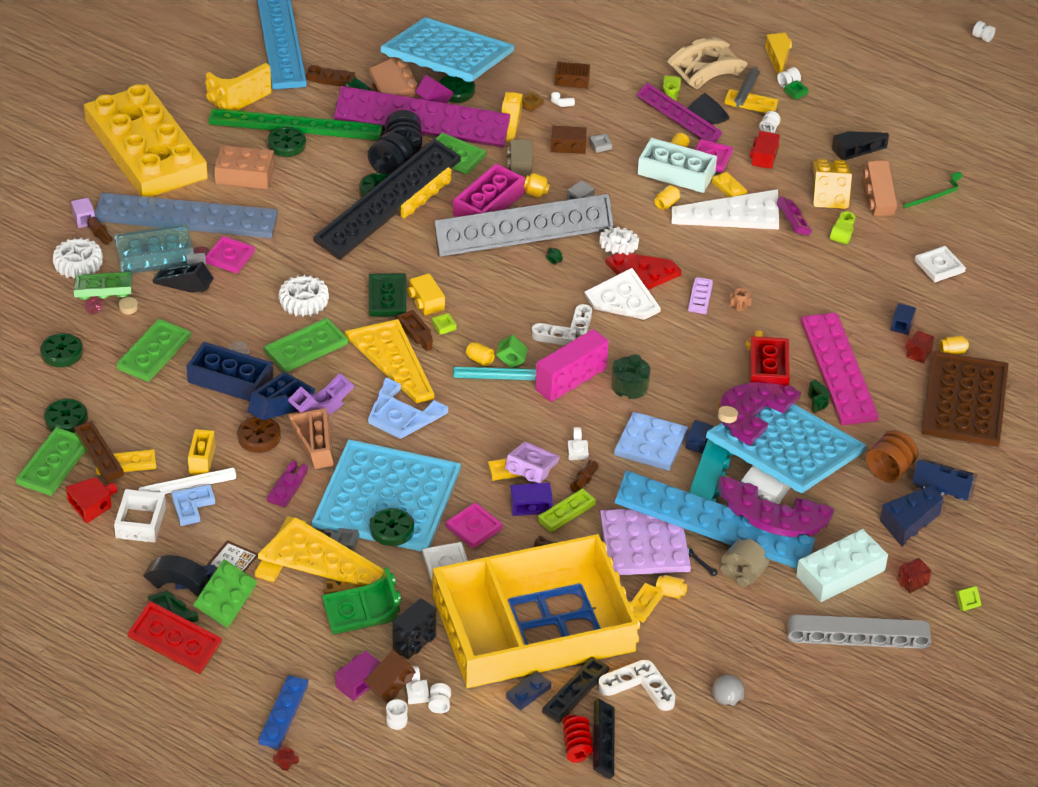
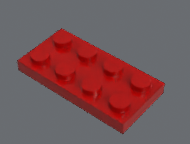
[127,601,222,674]

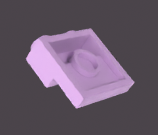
[505,441,560,483]

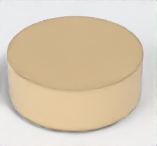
[119,297,138,314]
[718,406,738,423]

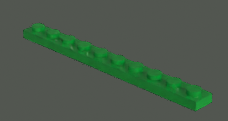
[209,108,383,140]

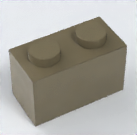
[507,139,532,176]

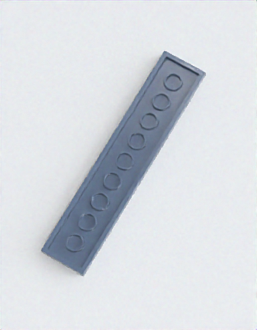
[94,193,278,238]

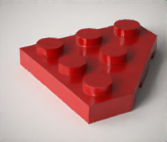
[606,253,682,290]

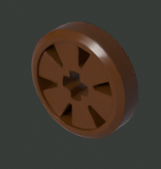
[237,417,281,453]

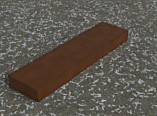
[74,421,124,482]

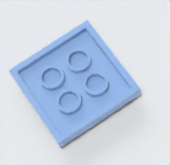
[614,412,688,471]

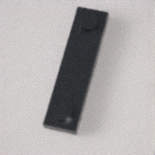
[542,657,609,723]
[593,699,615,779]

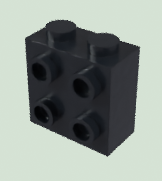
[393,598,437,659]

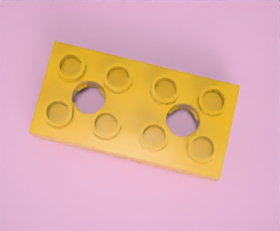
[84,84,207,197]

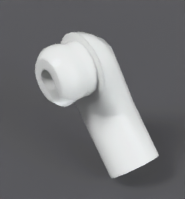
[550,92,575,107]

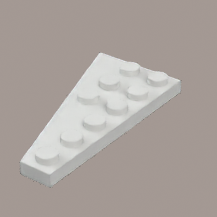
[671,189,779,229]

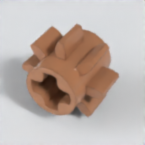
[729,288,752,311]

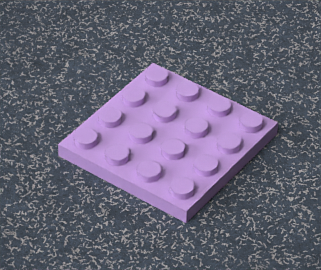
[600,509,691,575]

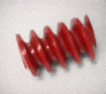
[562,715,593,763]

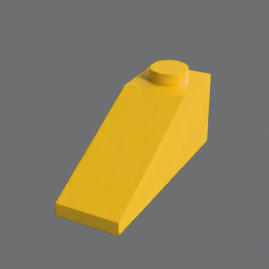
[765,32,792,75]
[501,92,523,142]

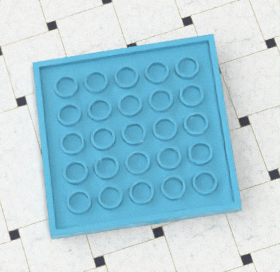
[381,17,515,82]
[706,404,867,493]
[312,439,461,552]

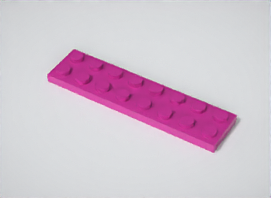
[801,313,879,425]

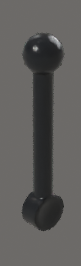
[688,548,718,577]

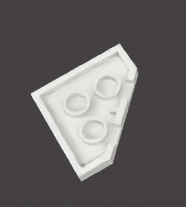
[584,268,661,320]

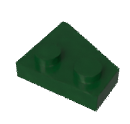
[148,591,199,622]

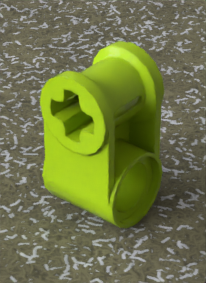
[662,75,681,101]
[830,211,856,245]

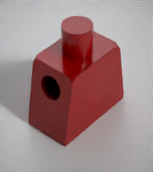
[66,477,118,523]

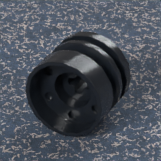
[385,110,422,155]

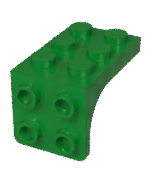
[322,567,401,635]

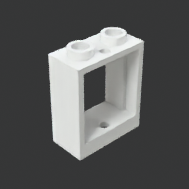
[114,489,166,542]

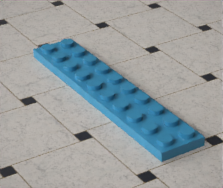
[257,0,307,89]
[614,470,815,569]

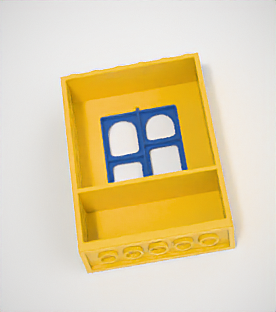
[432,534,640,688]

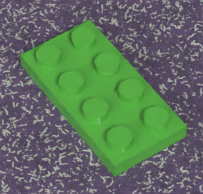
[264,318,348,373]
[116,319,191,382]
[16,427,86,496]

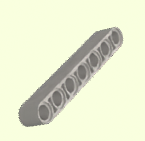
[787,615,931,649]

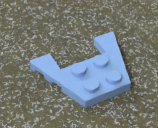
[368,377,448,439]

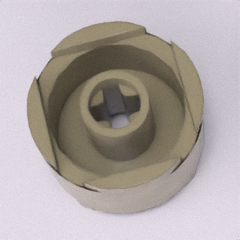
[720,538,769,587]

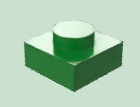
[784,80,809,100]

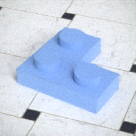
[171,485,215,526]

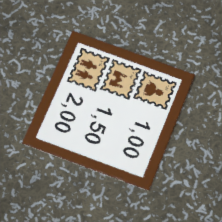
[207,540,258,573]

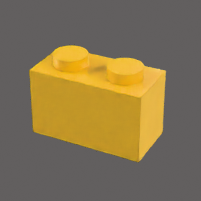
[407,273,445,316]
[188,429,216,475]

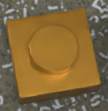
[522,91,543,111]

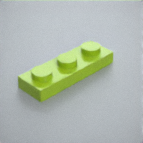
[538,488,596,533]

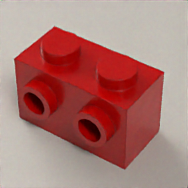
[750,131,780,169]

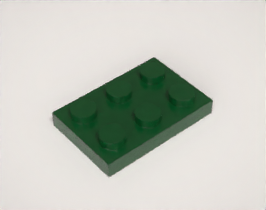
[369,273,406,317]

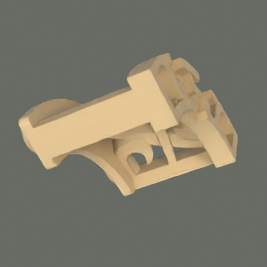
[667,37,748,89]

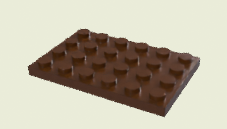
[922,351,1009,447]

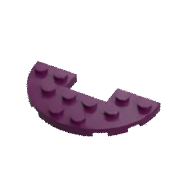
[718,382,801,445]
[718,476,834,537]

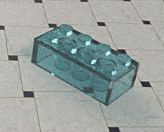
[114,224,194,273]

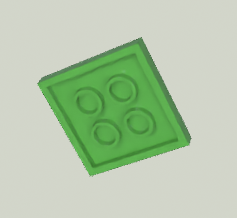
[74,271,132,300]

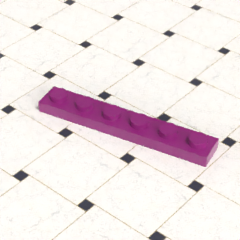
[636,82,723,142]

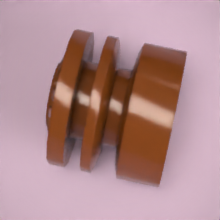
[866,430,918,483]

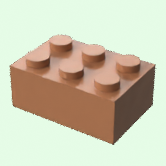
[215,145,274,189]

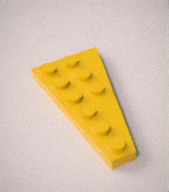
[345,319,434,403]
[258,517,384,586]

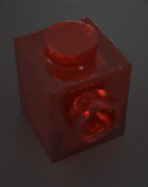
[905,330,934,364]
[897,558,932,593]

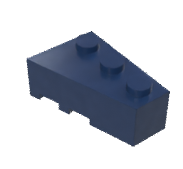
[248,372,315,420]
[912,458,978,500]
[880,485,943,547]

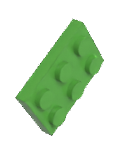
[436,132,486,175]
[193,559,258,628]

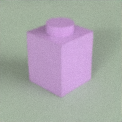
[71,198,95,228]

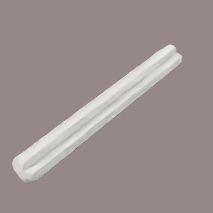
[138,468,236,494]

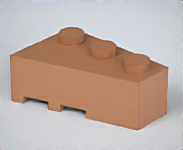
[862,161,897,216]

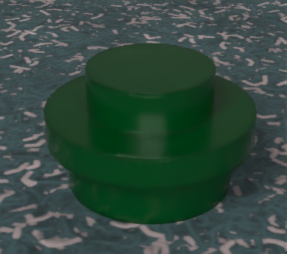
[546,248,563,265]

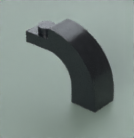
[143,555,210,597]

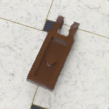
[305,65,355,86]

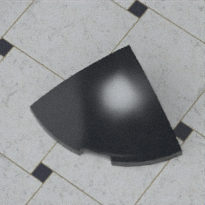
[687,93,729,125]

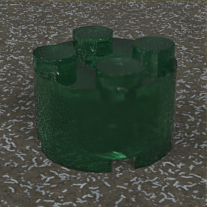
[611,354,651,399]

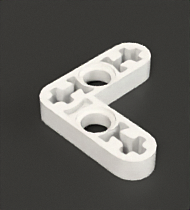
[532,304,592,345]
[598,660,675,711]

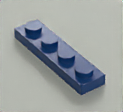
[259,675,308,749]

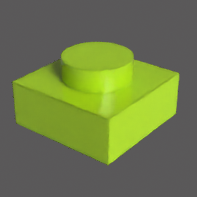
[432,313,457,335]
[955,586,982,611]

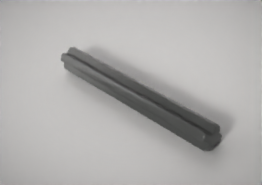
[734,67,760,107]

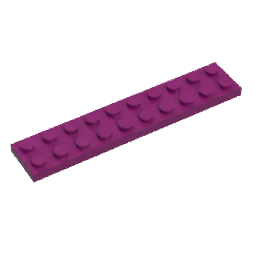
[334,86,511,148]

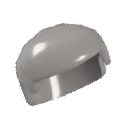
[712,675,745,706]

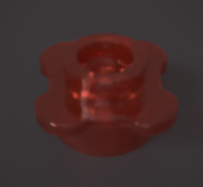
[273,748,299,770]

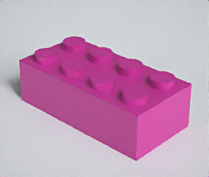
[453,164,525,217]
[535,329,609,402]

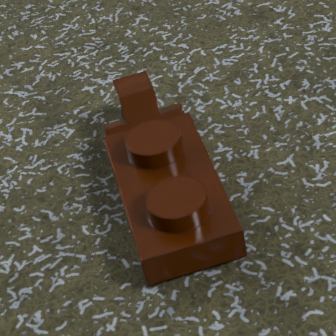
[396,310,433,351]

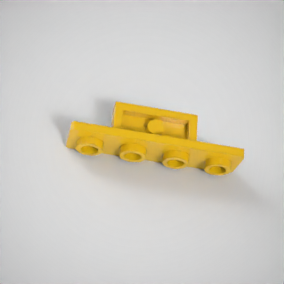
[401,167,452,219]

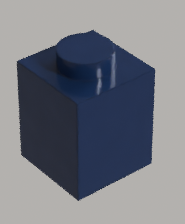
[891,303,916,335]
[686,420,713,454]

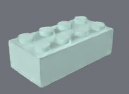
[638,138,717,193]
[796,529,888,602]

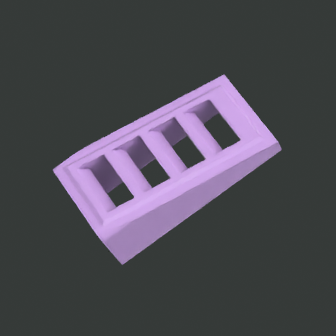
[688,277,713,314]

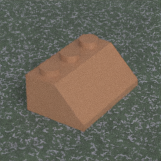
[369,58,419,99]

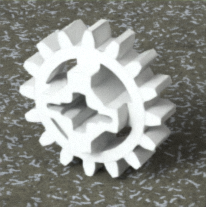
[599,227,639,255]

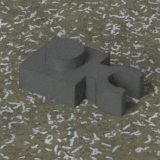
[324,528,360,551]

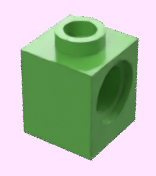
[496,334,528,368]

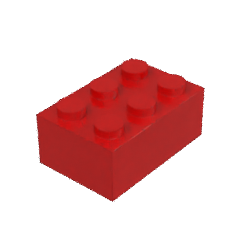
[749,336,790,386]

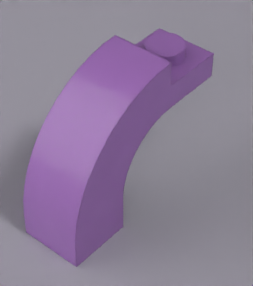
[288,373,354,415]

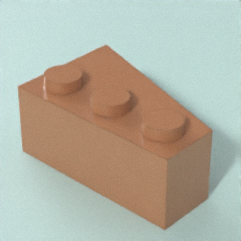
[288,408,334,469]

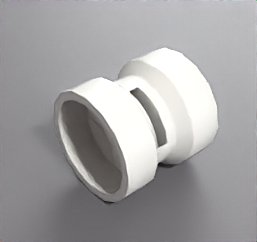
[972,21,995,42]
[777,67,801,88]
[759,111,781,133]
[428,683,451,713]
[386,699,408,730]

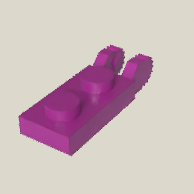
[777,197,812,236]
[267,460,308,508]

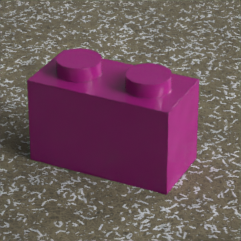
[415,75,454,103]
[335,650,381,701]

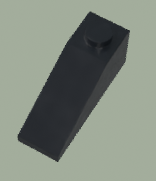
[832,131,889,160]
[153,262,214,293]

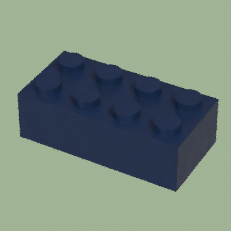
[186,342,273,401]

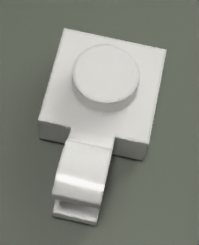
[568,427,589,460]
[406,666,430,704]

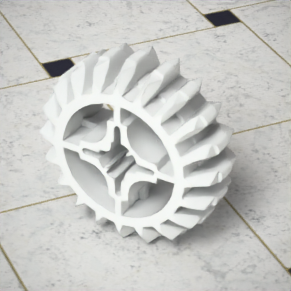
[53,237,103,279]
[279,274,329,317]

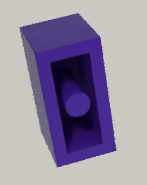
[510,483,553,516]

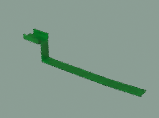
[904,171,963,208]

